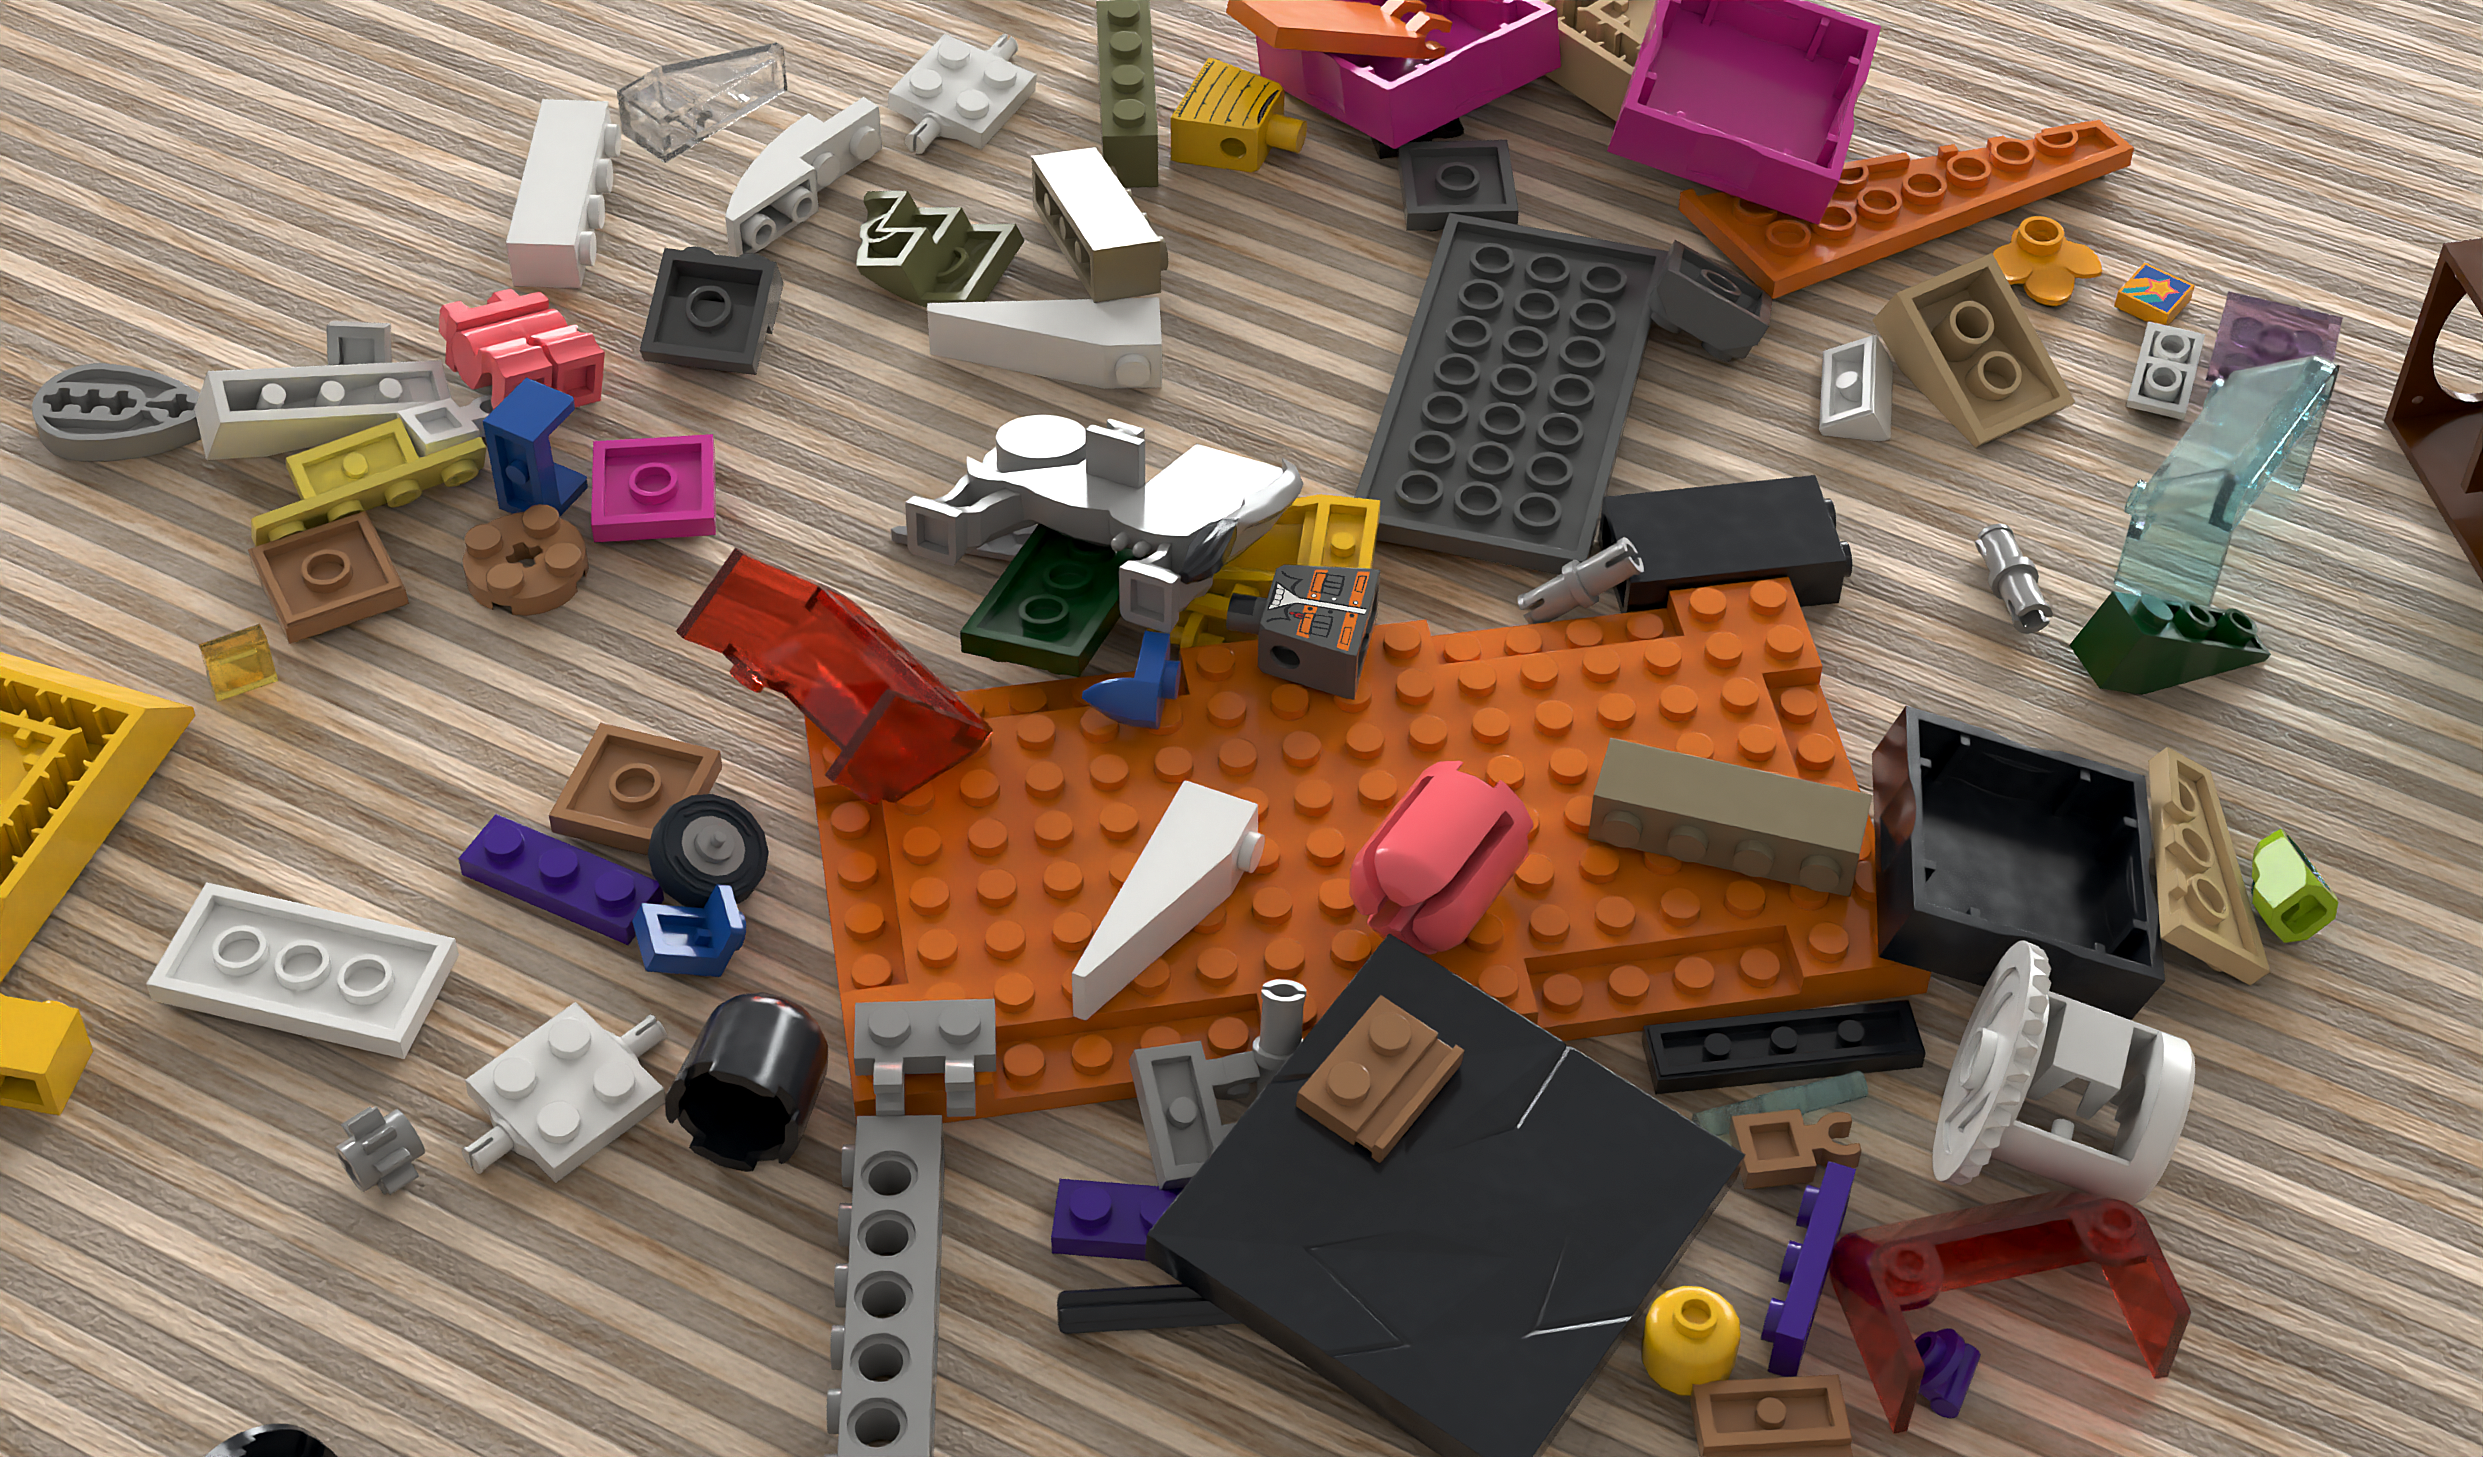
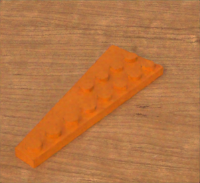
[1678,119,2134,299]

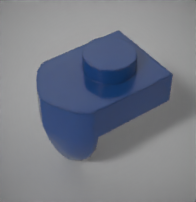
[1082,631,1181,730]

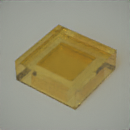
[198,624,278,702]

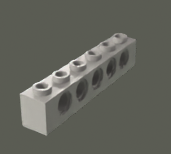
[824,1115,945,1457]

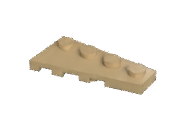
[2148,747,2271,985]

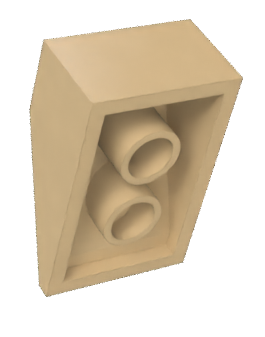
[1873,253,2075,448]

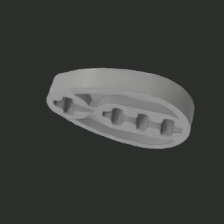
[32,363,201,461]

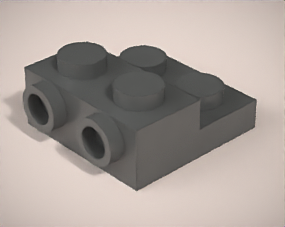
[639,246,784,375]

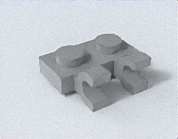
[854,999,996,1117]
[1129,1041,1260,1190]

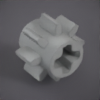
[335,1106,425,1195]

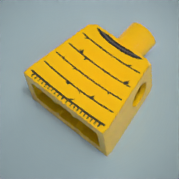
[1171,57,1307,173]

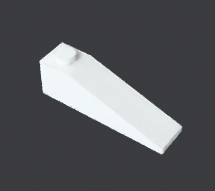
[927,297,1162,389]
[194,360,451,460]
[1072,780,1265,1021]

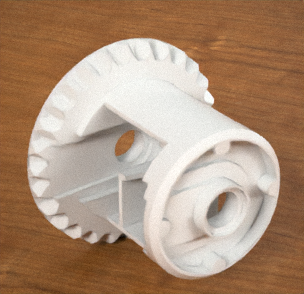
[1932,940,2195,1207]

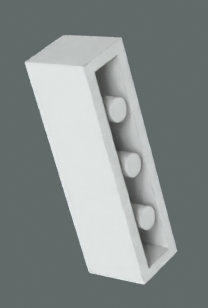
[506,99,621,289]

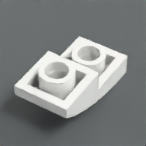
[2126,321,2205,420]

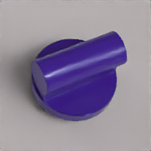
[1903,1328,1981,1418]

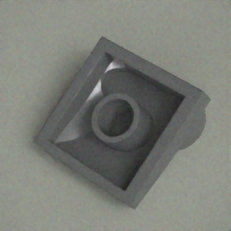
[1647,240,1773,362]

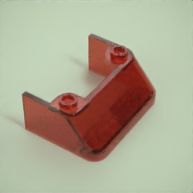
[675,547,993,805]
[1829,1190,2192,1434]

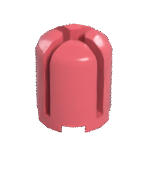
[1349,761,1534,955]

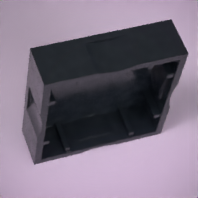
[1872,706,2165,1020]

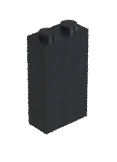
[1598,475,1852,613]

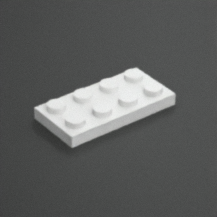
[146,882,459,1059]

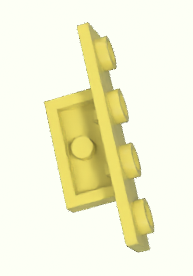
[251,418,486,547]

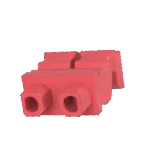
[439,288,605,410]

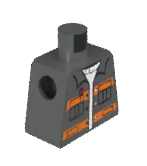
[1226,565,1380,700]

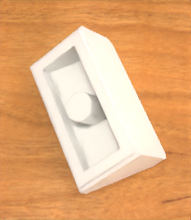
[1819,335,1893,441]

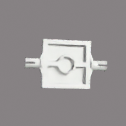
[888,34,1037,154]
[462,1002,667,1183]

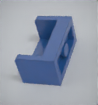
[483,377,588,518]

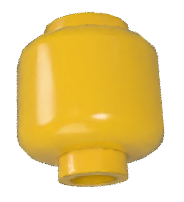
[1641,1286,1741,1396]

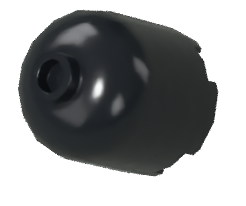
[665,992,828,1172]

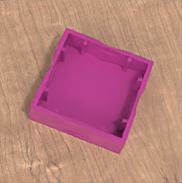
[1255,0,1561,149]
[1607,0,1881,225]

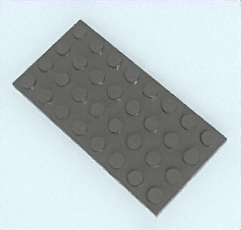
[1354,213,1668,575]

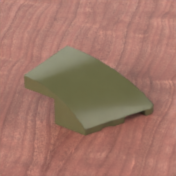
[856,191,1025,308]

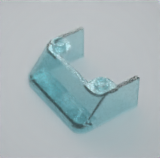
[2114,355,2340,607]

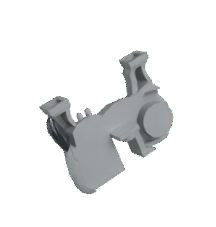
[905,415,1303,634]

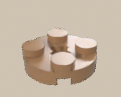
[462,504,589,616]

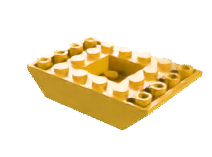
[0,652,196,983]

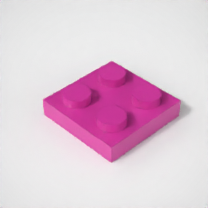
[591,434,716,543]

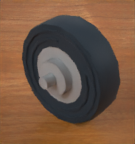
[648,794,769,908]

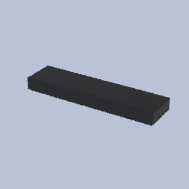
[1641,999,1926,1095]

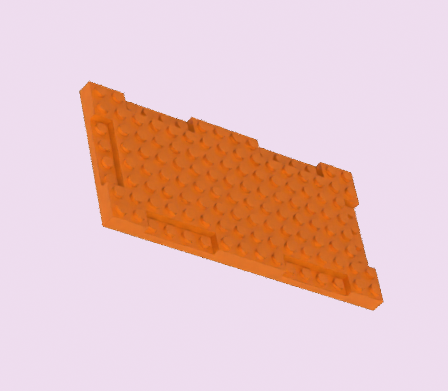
[802,577,1932,1123]

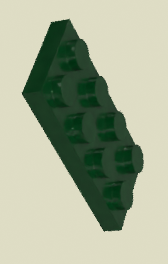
[960,524,1151,677]

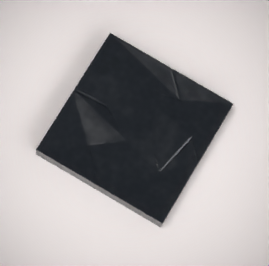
[1145,933,1746,1457]

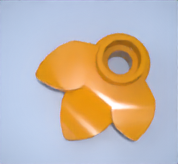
[1993,216,2102,306]

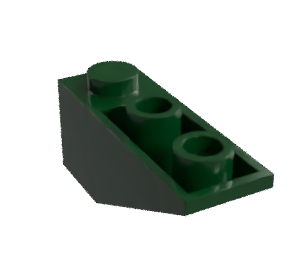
[2069,591,2271,695]

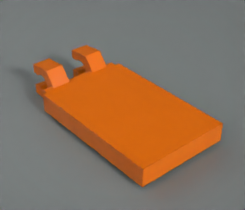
[1226,0,1452,59]

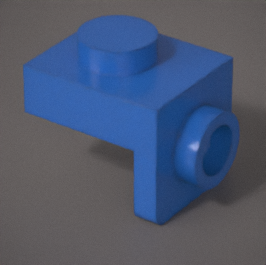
[632,884,746,977]

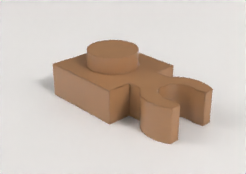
[1729,1109,1862,1190]

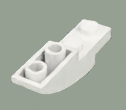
[725,97,882,257]

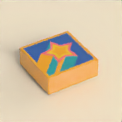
[2114,262,2195,326]

